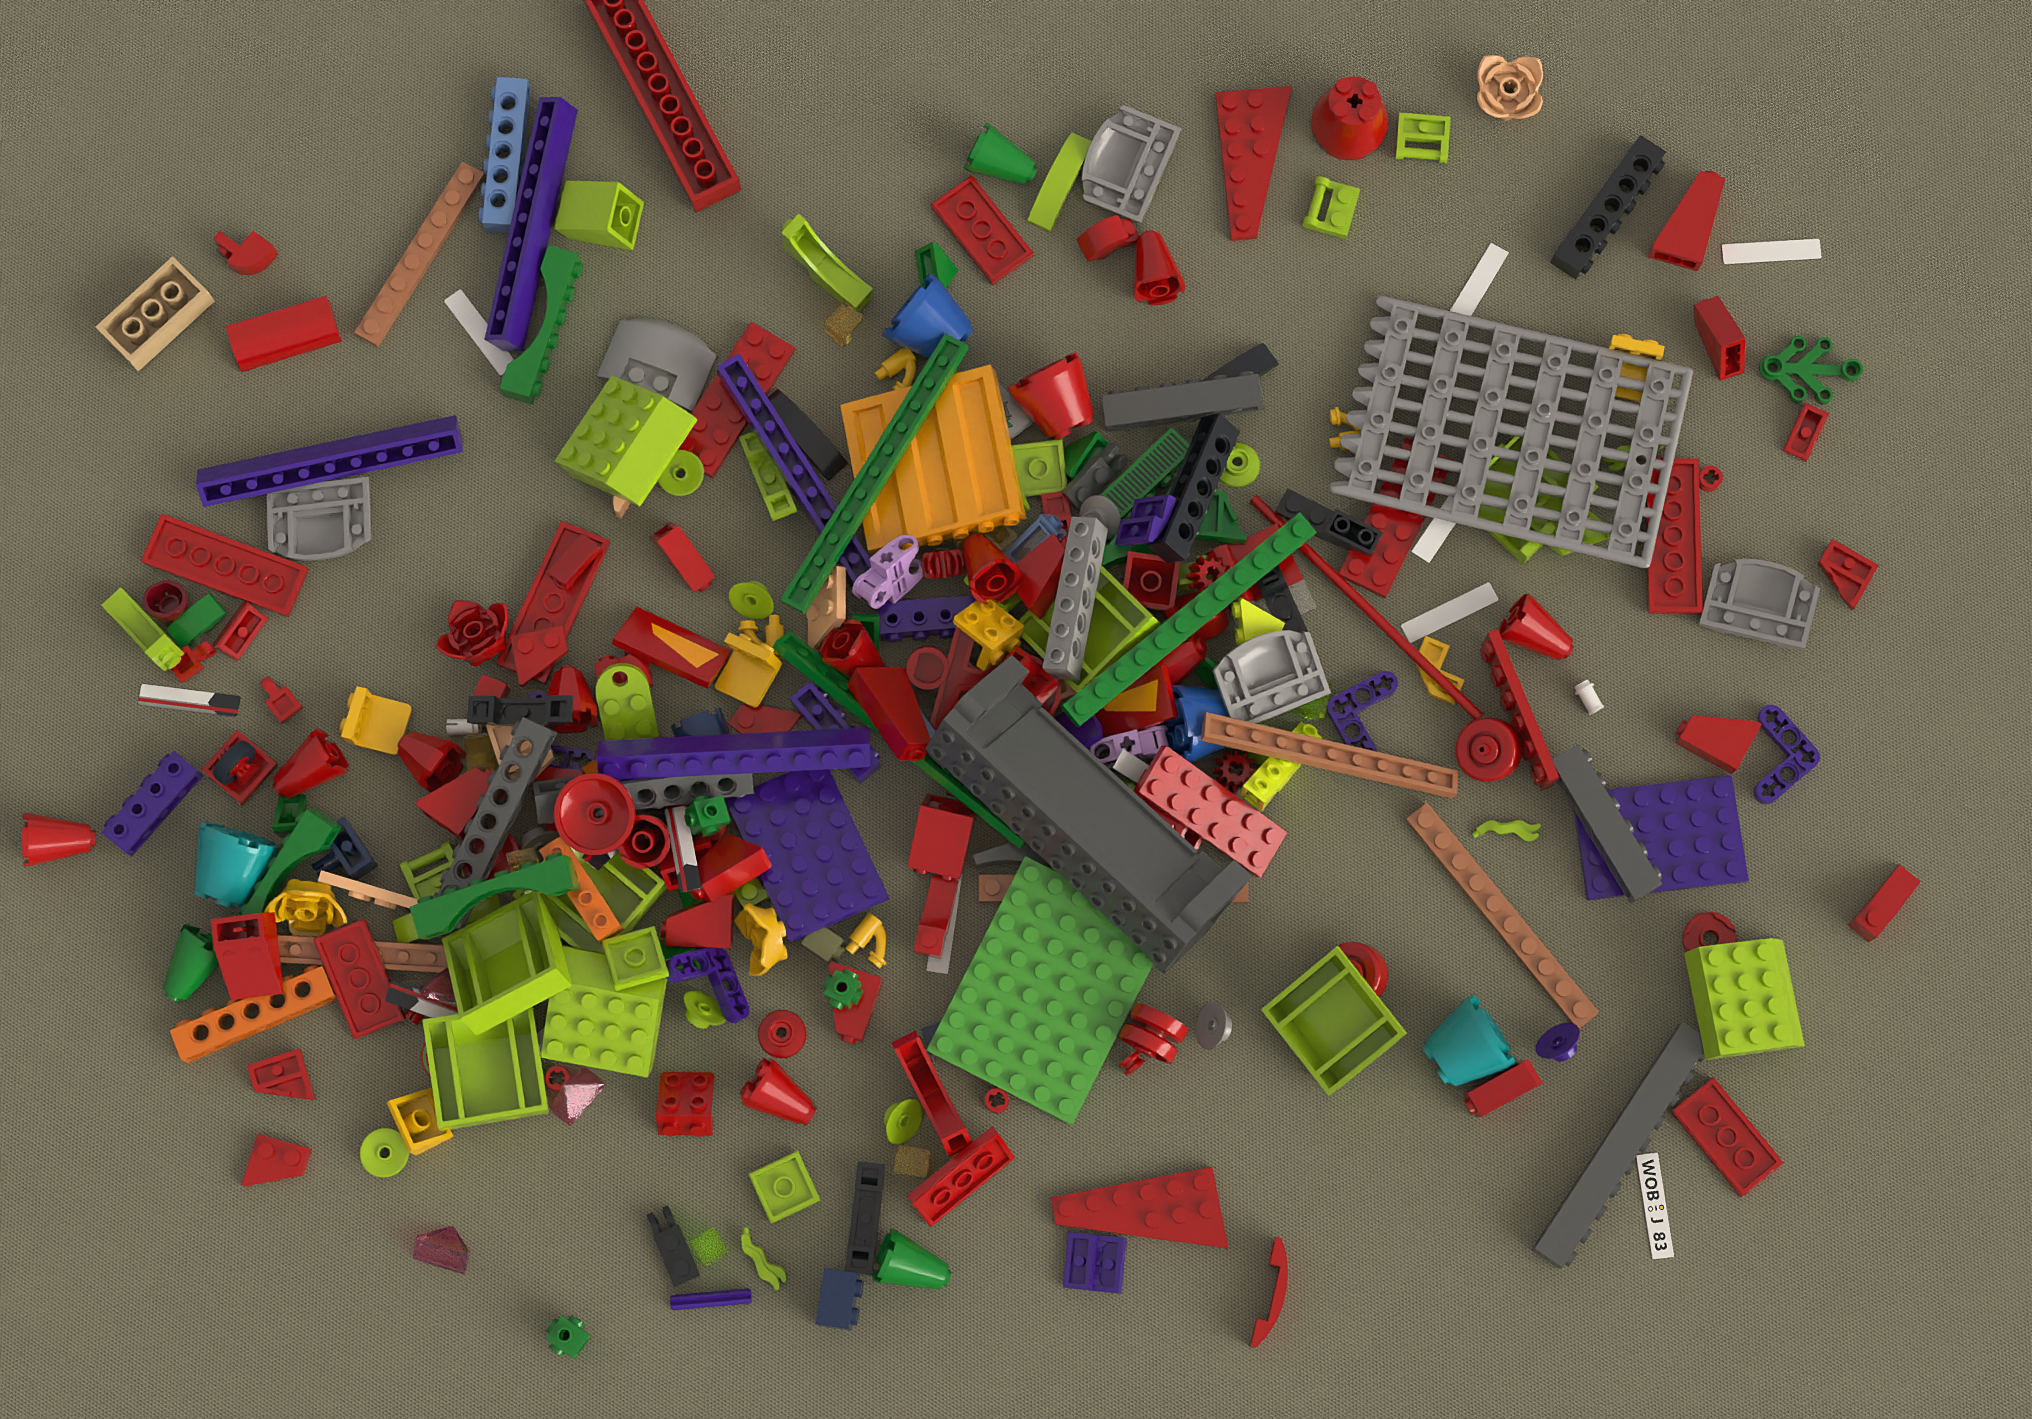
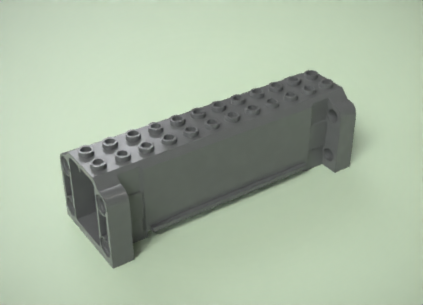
[925,655,1252,974]

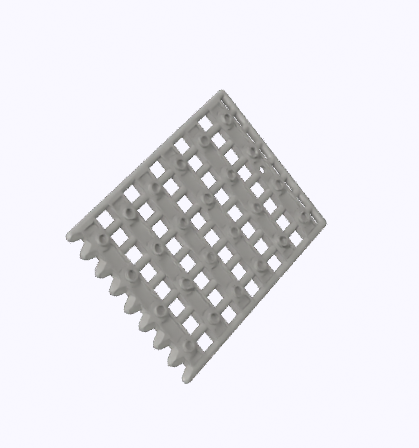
[1328,295,1693,568]

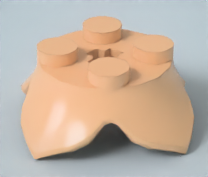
[1477,55,1543,120]

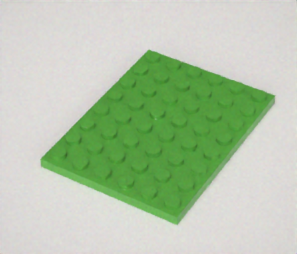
[926,856,1153,1125]

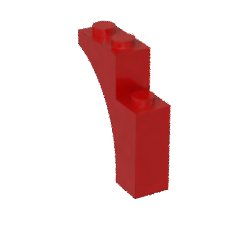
[891,1031,972,1157]

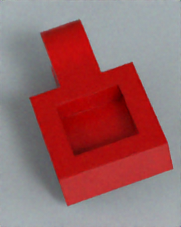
[171,641,217,683]
[260,676,303,724]

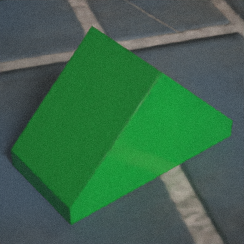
[272,795,307,838]

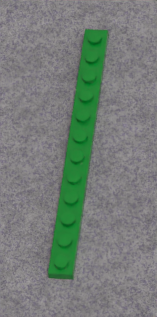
[780,334,969,615]
[1061,512,1317,728]
[772,631,1026,848]

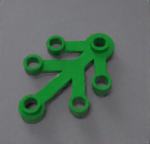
[1759,336,1863,405]

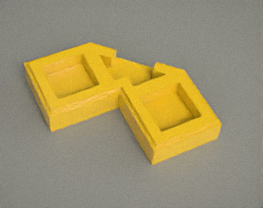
[1415,635,1464,706]

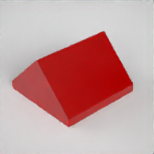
[1123,551,1181,610]

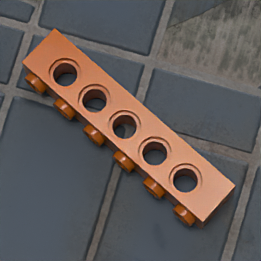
[169,965,338,1063]

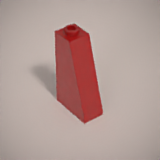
[1648,171,1726,271]
[847,667,931,761]

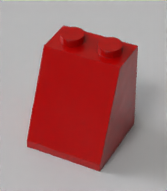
[415,767,505,841]
[907,793,977,881]

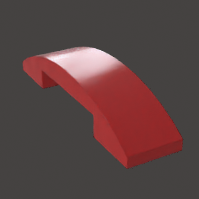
[1249,1237,1288,1348]

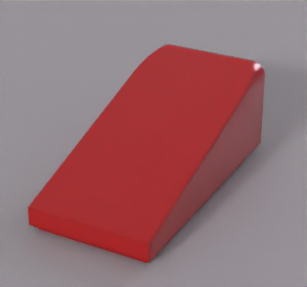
[1782,403,1829,461]

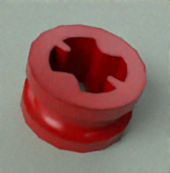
[1699,466,1723,492]
[1118,1051,1146,1076]
[545,1066,571,1091]
[984,1088,1009,1114]

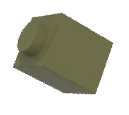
[801,927,845,965]

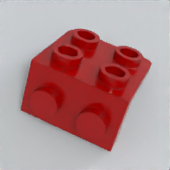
[656,1072,715,1137]

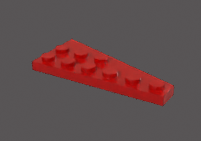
[1215,86,1292,241]
[1051,1167,1228,1249]

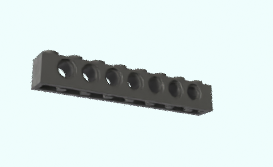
[433,717,558,928]
[532,773,754,824]

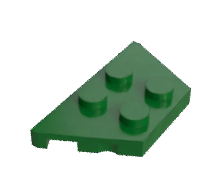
[1166,484,1246,545]

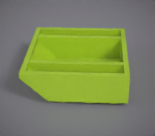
[555,375,697,507]
[1019,565,1162,693]
[512,848,667,953]
[442,891,572,1036]
[1684,938,1805,1060]
[541,945,667,1078]
[1261,946,1407,1096]
[423,1006,549,1131]

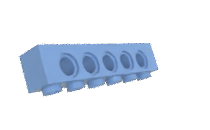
[479,77,531,233]

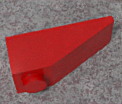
[1848,864,1920,942]

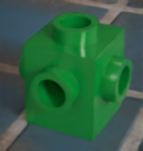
[684,795,731,837]
[822,969,864,1010]
[546,1315,592,1359]

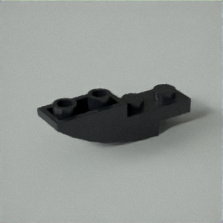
[1275,488,1383,556]

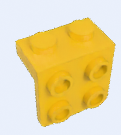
[1607,334,1665,402]
[953,600,1025,671]
[715,632,783,708]
[339,686,412,755]

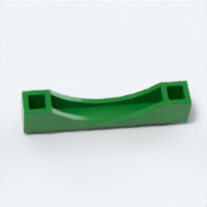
[499,245,583,405]
[239,809,343,915]
[410,853,580,940]

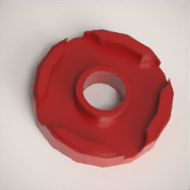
[1682,912,1737,952]

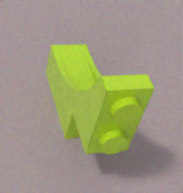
[781,214,874,316]
[101,587,184,671]

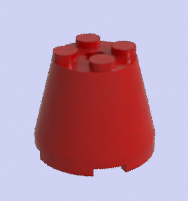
[1311,76,1389,160]
[1007,351,1094,440]

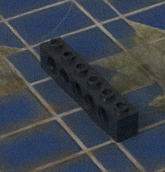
[1550,135,1666,280]
[1147,413,1240,564]

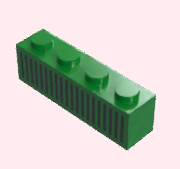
[1100,427,1190,520]

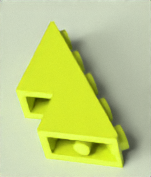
[1231,598,1285,645]
[1240,721,1323,812]

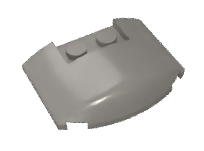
[1082,105,1181,224]
[597,318,717,412]
[267,477,371,561]
[1699,559,1820,650]
[1213,630,1331,724]

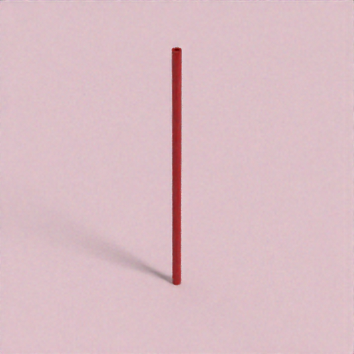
[1250,495,1483,720]

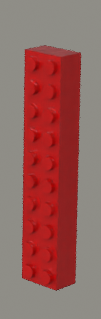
[583,0,741,213]

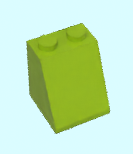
[555,181,644,250]

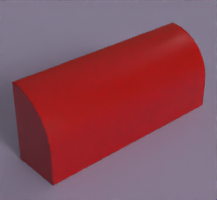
[225,296,342,372]

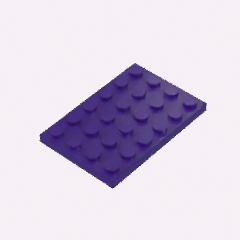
[725,769,889,943]
[1573,775,1749,901]

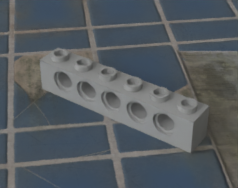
[1043,517,1108,680]

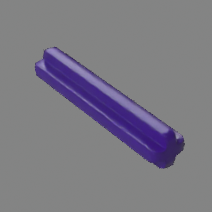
[670,1288,752,1310]

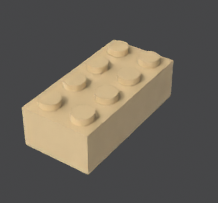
[96,256,215,372]

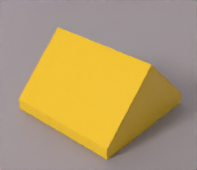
[387,1088,453,1156]

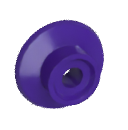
[1536,1023,1580,1062]

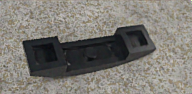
[1193,343,1279,422]
[768,389,848,481]
[1257,565,1318,654]
[467,695,574,726]
[845,1161,885,1275]

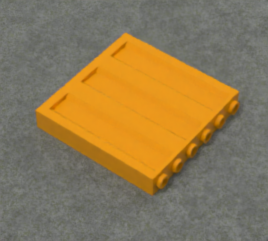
[840,364,1027,556]

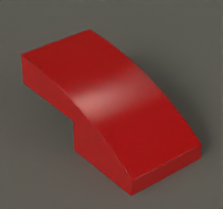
[1041,492,1071,540]

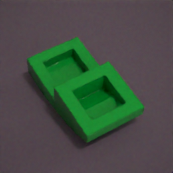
[166,594,227,648]

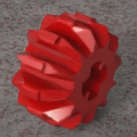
[921,549,965,579]
[1186,554,1230,596]
[1212,748,1258,794]

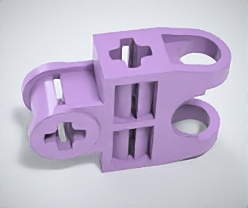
[852,535,923,609]
[1090,725,1172,770]

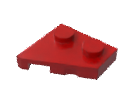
[1818,539,1879,610]
[510,625,569,687]
[728,703,802,734]
[247,1049,316,1100]
[242,1134,312,1187]

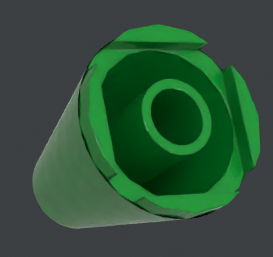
[963,122,1037,185]
[163,924,219,1003]
[872,1228,952,1290]

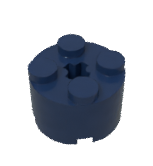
[671,708,730,737]

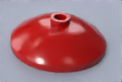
[554,773,635,855]

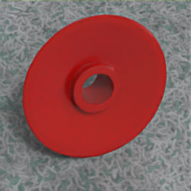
[758,1010,807,1058]

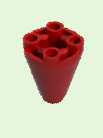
[739,1058,817,1126]

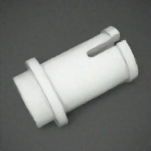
[1574,680,1604,715]
[446,719,482,737]

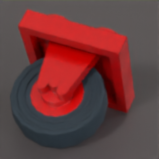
[201,730,278,805]

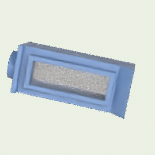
[1004,514,1067,564]

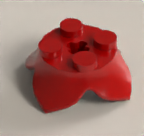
[435,600,508,667]

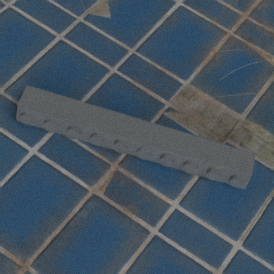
[1531,1022,1705,1269]

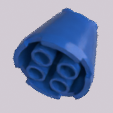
[882,273,974,359]
[1156,685,1228,763]

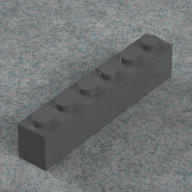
[1102,371,1264,431]
[1552,744,1663,904]

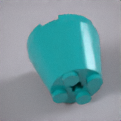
[193,822,280,908]
[1422,993,1519,1087]

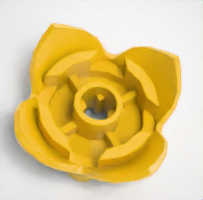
[264,879,347,937]
[734,903,788,976]

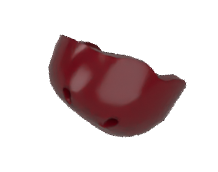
[143,580,188,622]

